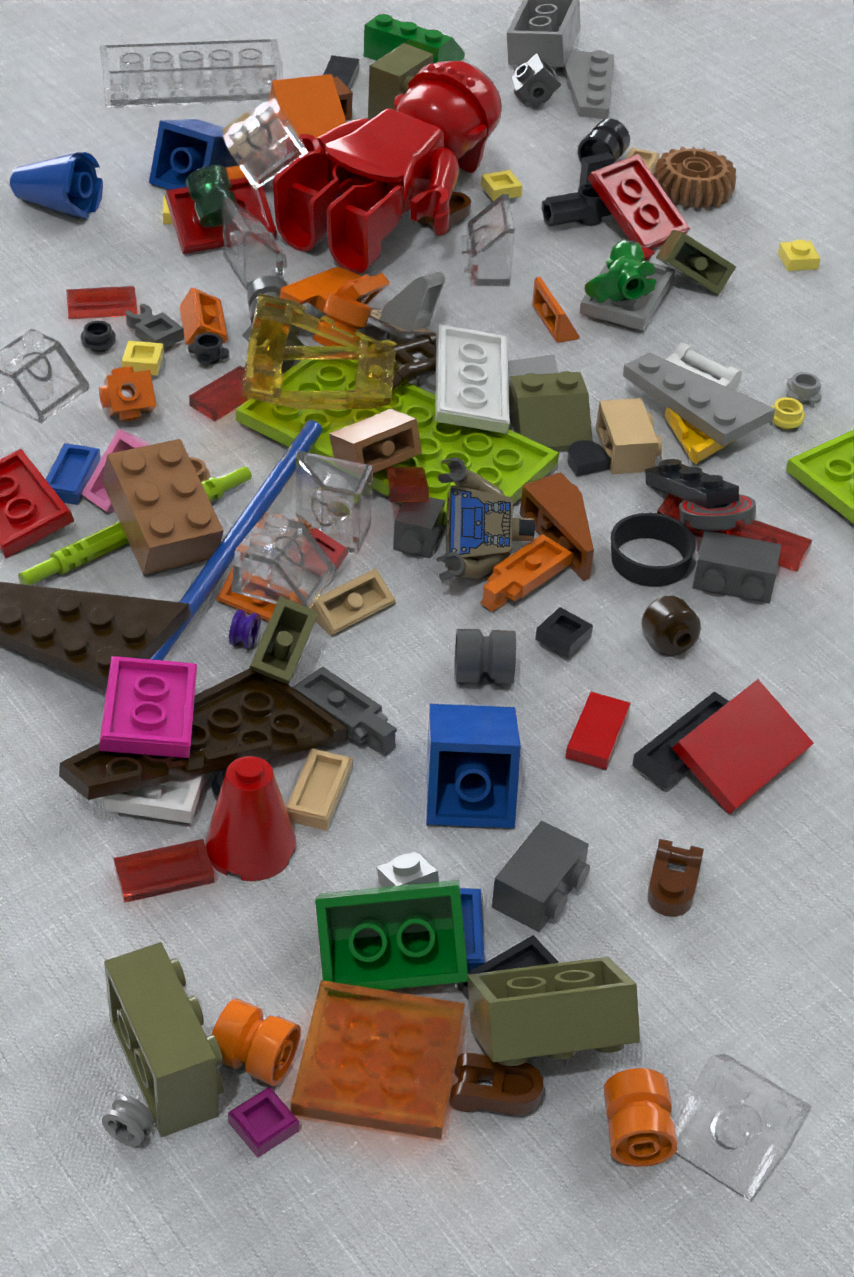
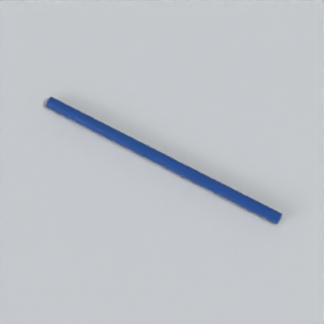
[150,420,323,660]

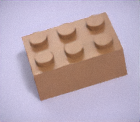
[102,439,224,575]

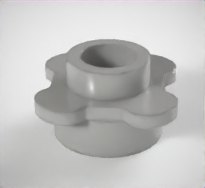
[786,372,822,404]

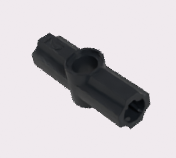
[541,183,612,227]

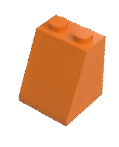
[266,74,347,153]

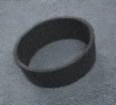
[611,513,696,587]

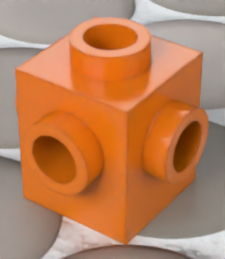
[99,367,156,421]

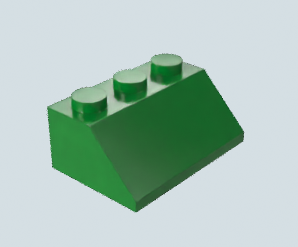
[363,14,465,63]
[315,880,468,996]

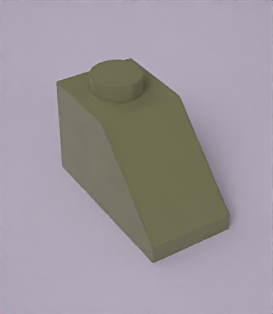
[656,230,737,295]
[249,596,319,685]

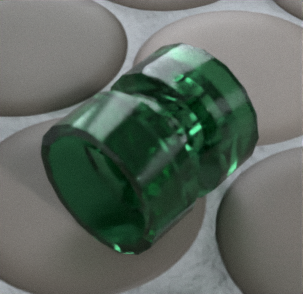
[186,165,240,227]

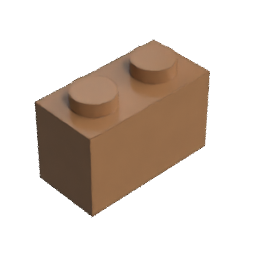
[329,409,422,479]

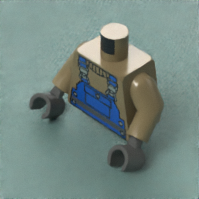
[436,457,535,580]

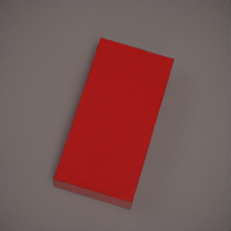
[565,691,631,770]

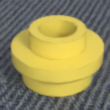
[771,397,805,429]

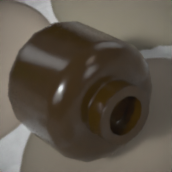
[641,596,701,655]

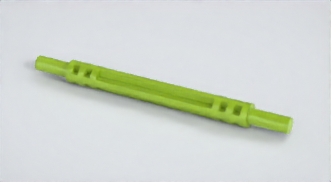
[18,466,252,585]

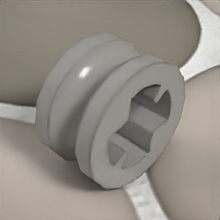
[102,1095,155,1147]

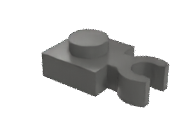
[125,304,184,349]

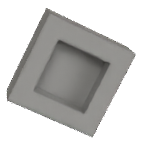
[376,852,439,887]

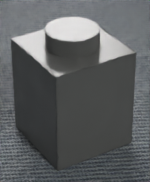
[393,492,445,558]

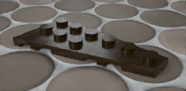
[0,582,191,690]
[59,669,347,800]

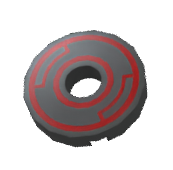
[679,494,756,531]

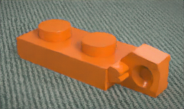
[481,534,573,612]

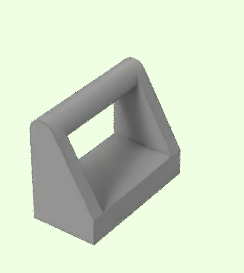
[379,272,445,333]

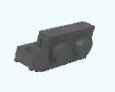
[292,667,397,755]

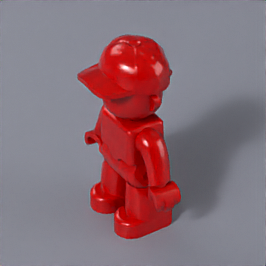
[273,61,502,274]

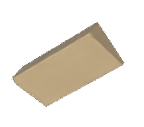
[306,568,396,636]

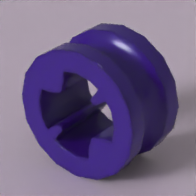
[229,609,261,649]

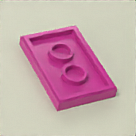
[99,656,197,758]

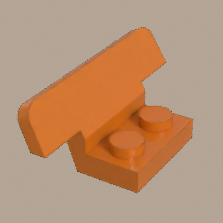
[279,267,390,314]

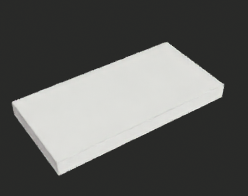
[435,325,510,434]

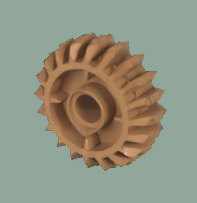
[653,146,737,210]

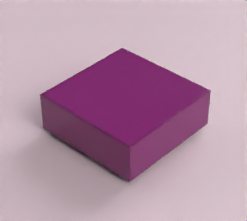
[228,1086,299,1158]

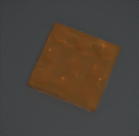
[291,980,465,1139]

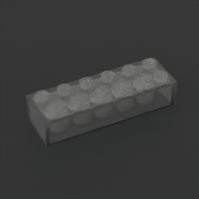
[100,39,283,109]

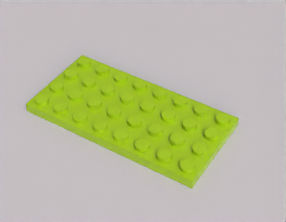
[236,345,559,525]

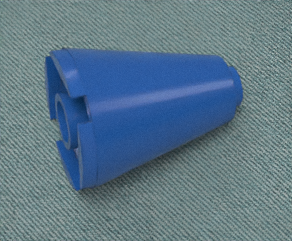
[10,152,103,218]

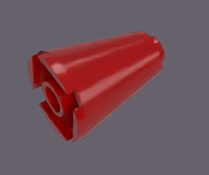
[205,756,296,882]

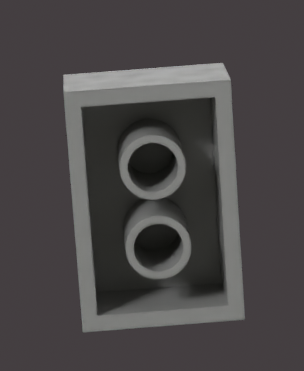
[506,0,581,69]

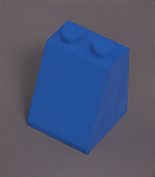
[149,119,244,190]
[426,704,521,828]

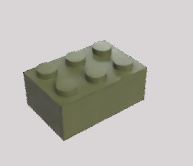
[104,942,224,1138]
[467,957,640,1066]

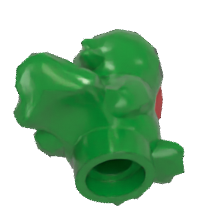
[584,240,657,303]

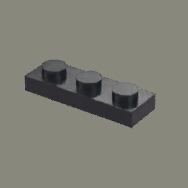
[645,459,739,509]
[632,691,729,789]

